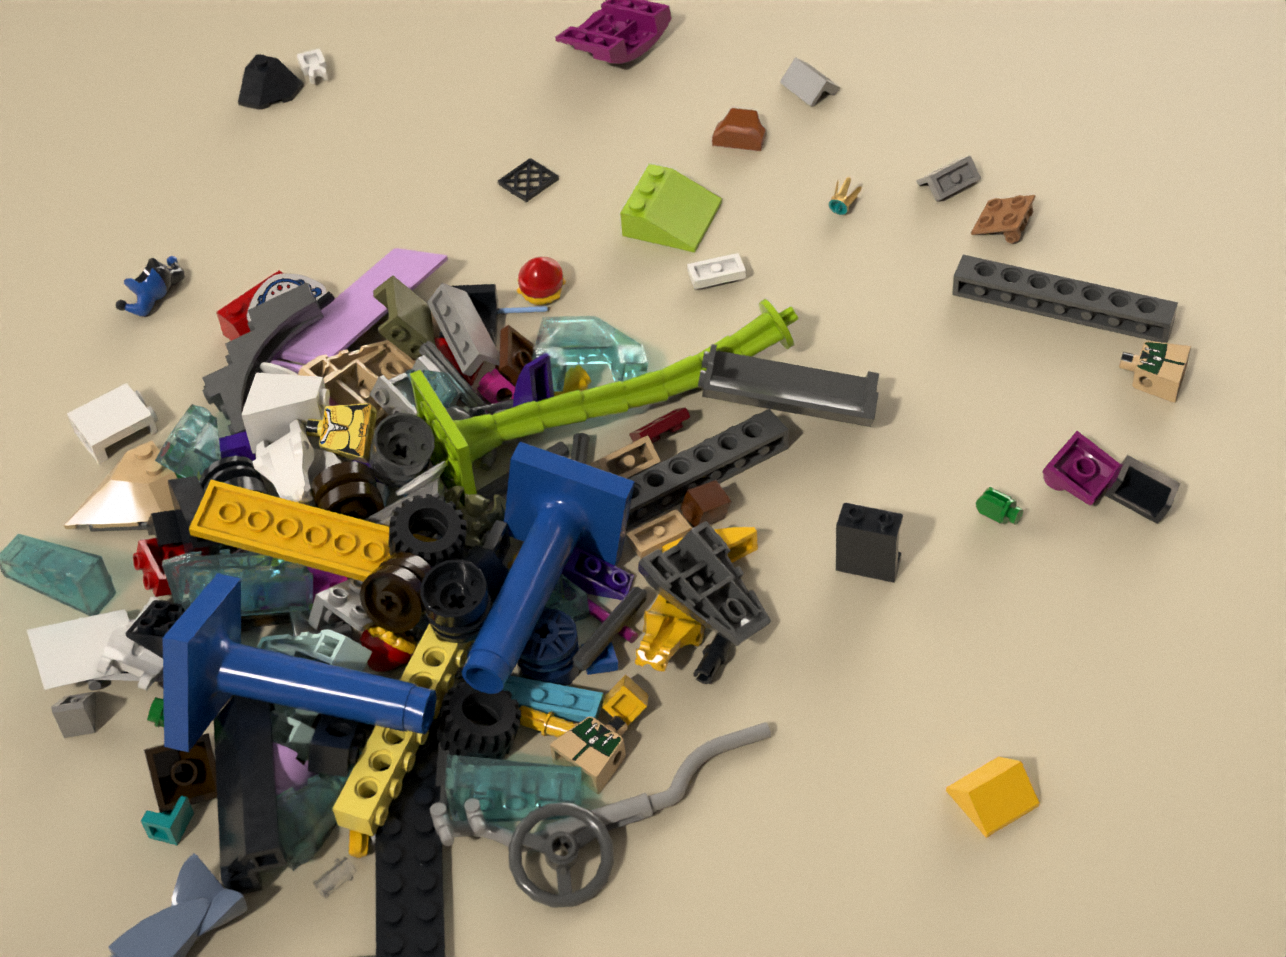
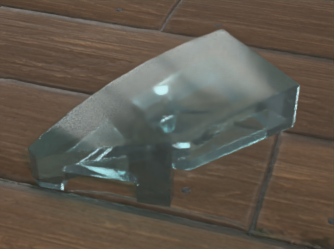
[406,370,458,408]

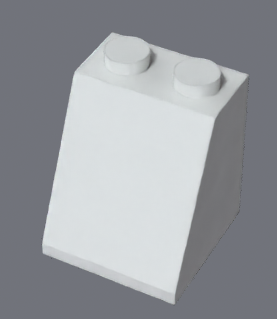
[241,373,330,453]

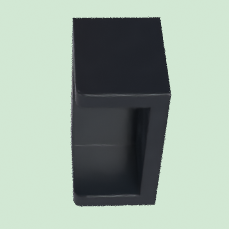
[1105,455,1181,524]

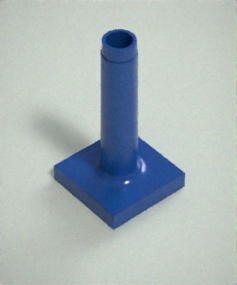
[461,442,635,694]
[163,573,436,752]

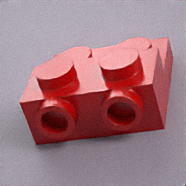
[133,538,215,597]

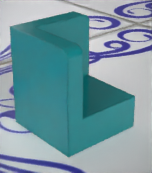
[141,796,194,845]

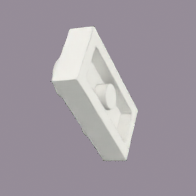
[687,253,746,289]

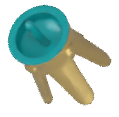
[829,177,862,215]

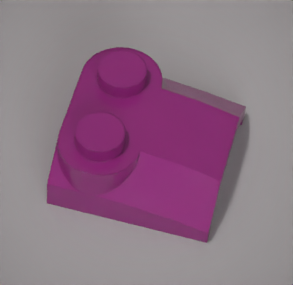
[1042,431,1120,506]

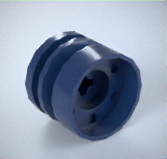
[517,608,580,686]

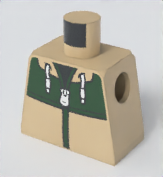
[1119,341,1191,403]
[550,716,628,794]

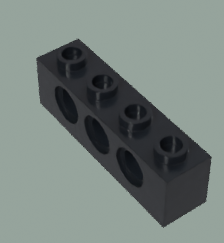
[308,714,371,777]

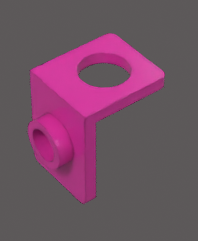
[477,368,515,404]

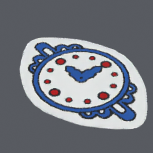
[247,273,326,322]

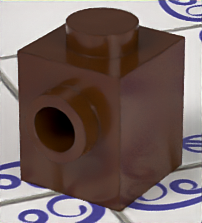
[680,480,732,528]

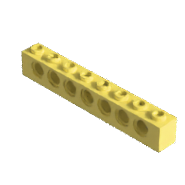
[333,624,476,837]

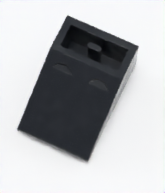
[125,600,191,658]

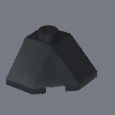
[238,54,304,110]

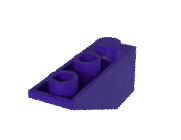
[555,546,634,600]

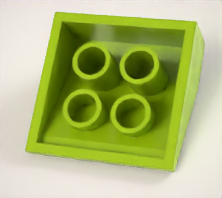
[620,164,722,253]

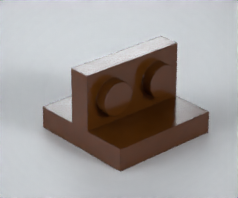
[495,325,545,400]

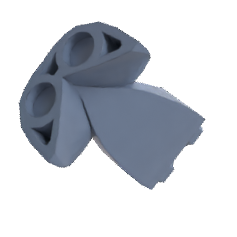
[108,853,247,957]

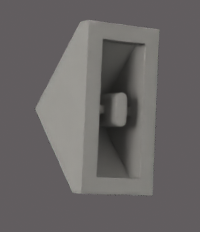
[51,691,96,738]

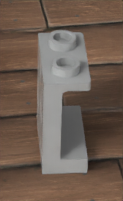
[370,355,462,417]

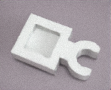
[297,48,328,84]

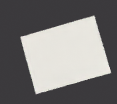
[27,609,130,690]

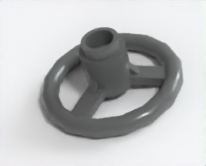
[508,803,614,908]

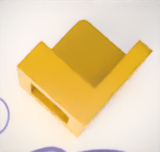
[602,674,649,726]

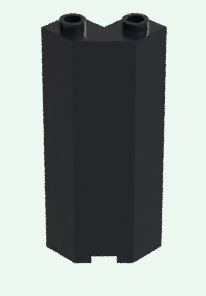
[213,695,287,894]

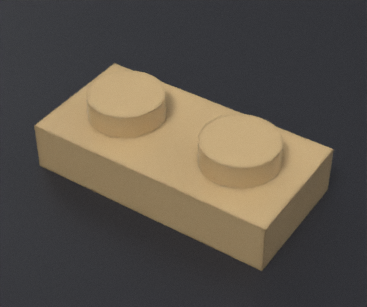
[626,509,692,559]

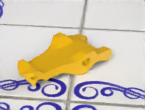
[635,594,706,672]

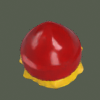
[516,257,566,305]
[360,624,418,672]

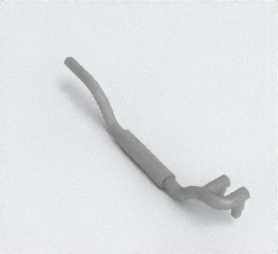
[430,722,771,852]

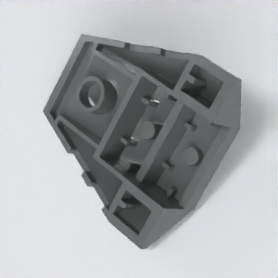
[638,521,771,646]

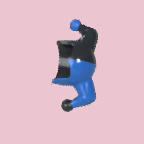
[115,256,185,317]

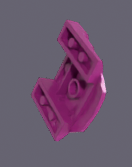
[555,0,672,64]

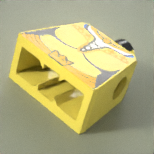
[306,404,377,464]

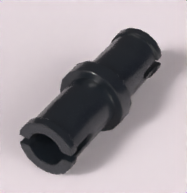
[693,633,732,684]

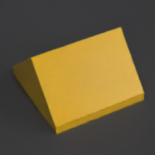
[946,756,1039,838]

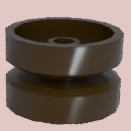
[311,461,385,520]
[359,552,432,633]

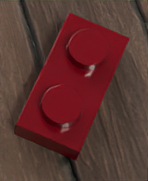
[629,407,691,443]

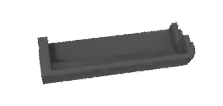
[698,344,879,427]

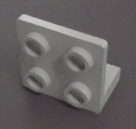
[308,578,375,631]

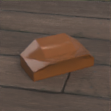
[712,108,766,151]

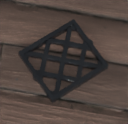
[497,158,559,203]

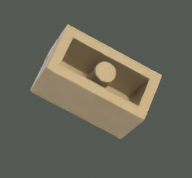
[590,435,660,478]

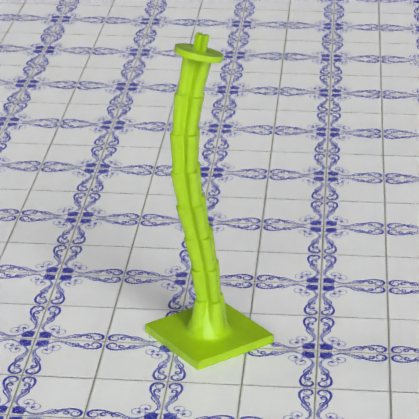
[410,299,799,505]

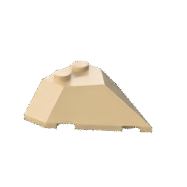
[64,441,177,529]

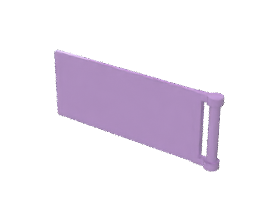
[270,248,448,374]

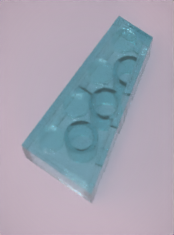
[445,755,584,822]

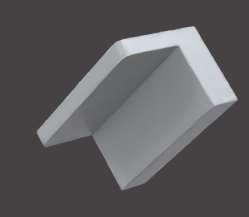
[780,57,840,106]
[917,155,981,201]

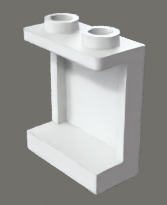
[67,383,158,464]

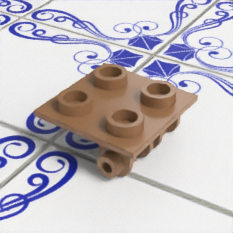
[971,195,1036,244]

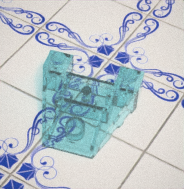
[532,316,649,392]

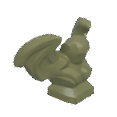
[444,486,506,550]

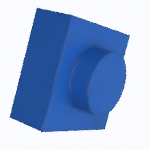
[581,641,618,675]

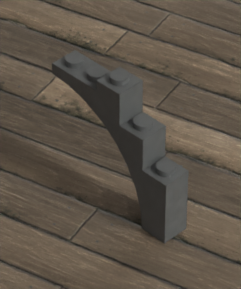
[202,283,324,435]

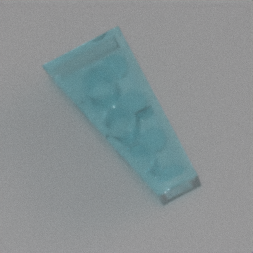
[0,534,116,616]
[179,563,313,616]

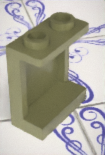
[373,275,435,360]

